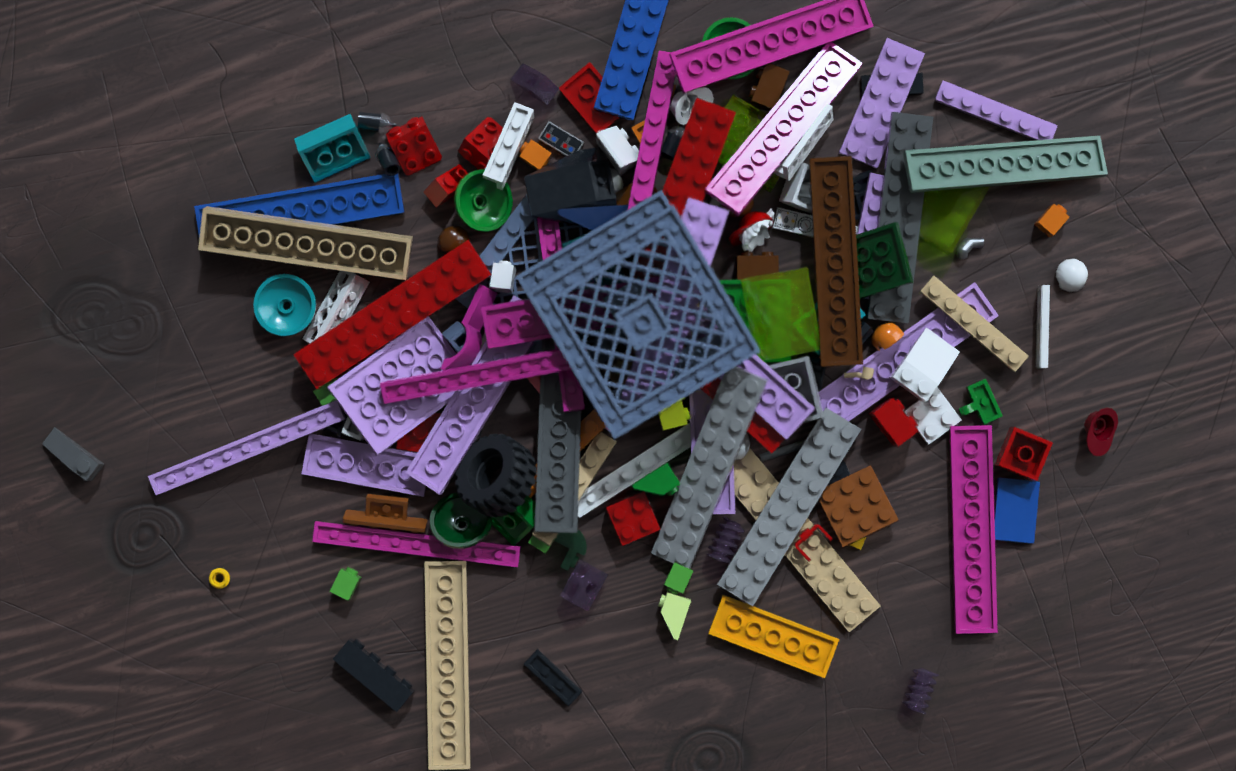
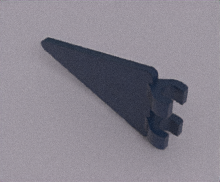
[557,205,628,231]

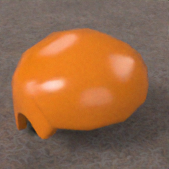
[871,323,904,351]

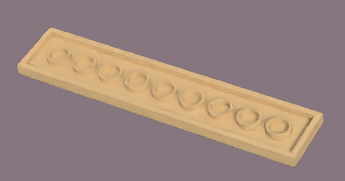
[734,447,881,632]
[425,561,471,770]

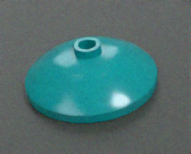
[253,274,316,336]

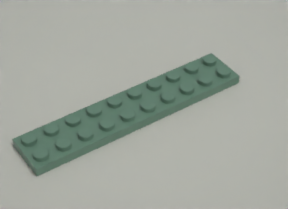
[903,136,1108,193]

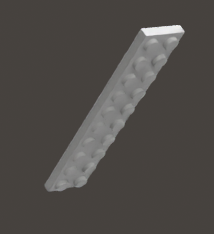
[651,366,768,569]
[717,408,861,606]

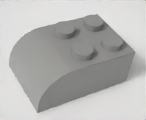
[769,356,824,423]

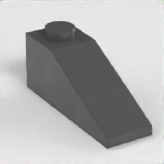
[42,427,105,481]

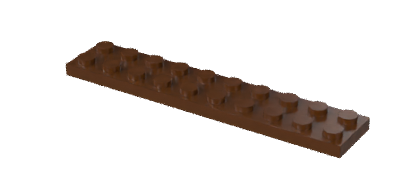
[809,156,863,367]

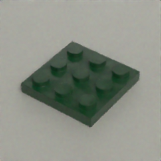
[856,222,914,299]

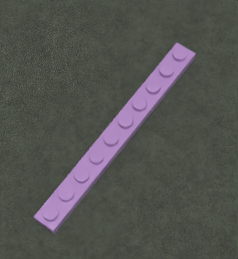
[148,401,346,495]

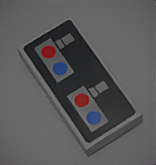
[538,121,584,156]

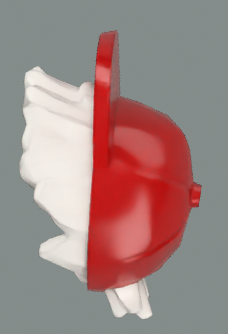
[729,208,775,252]

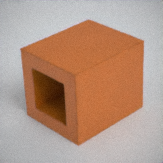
[519,139,552,170]
[1034,204,1070,238]

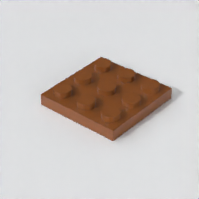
[818,465,899,548]

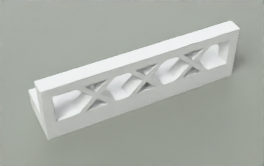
[483,102,534,190]
[774,104,834,181]
[303,271,370,343]

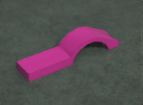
[440,284,497,370]

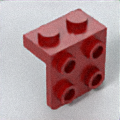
[386,116,442,176]
[458,117,503,170]

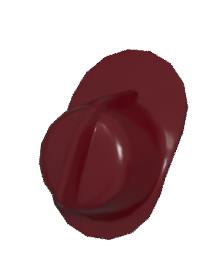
[1084,407,1118,456]

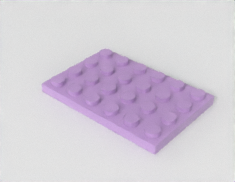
[327,316,457,455]

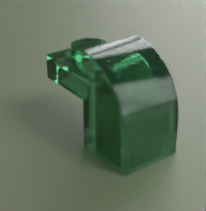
[555,528,587,571]

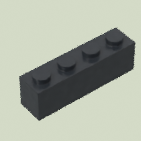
[333,638,415,712]

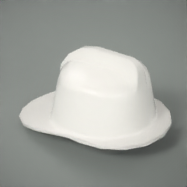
[669,87,713,125]

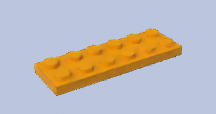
[708,595,840,678]

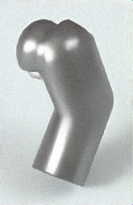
[956,238,984,259]

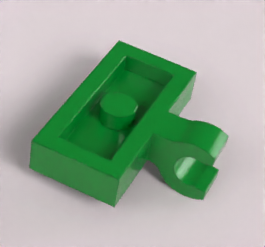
[958,379,1003,425]

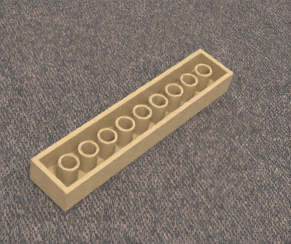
[198,206,413,280]

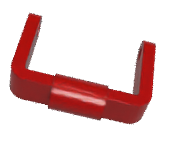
[794,524,833,562]

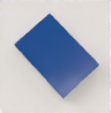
[994,478,1040,543]

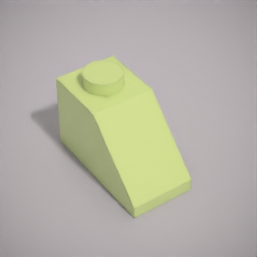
[658,591,691,640]

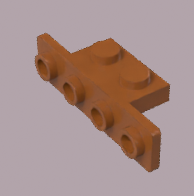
[343,494,428,533]

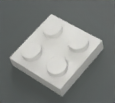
[903,387,962,445]

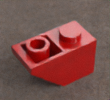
[423,164,468,208]

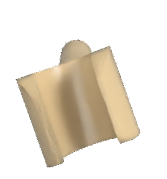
[844,367,874,380]

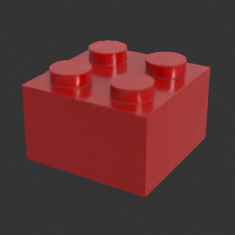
[868,398,918,447]
[995,427,1053,481]
[606,491,661,546]

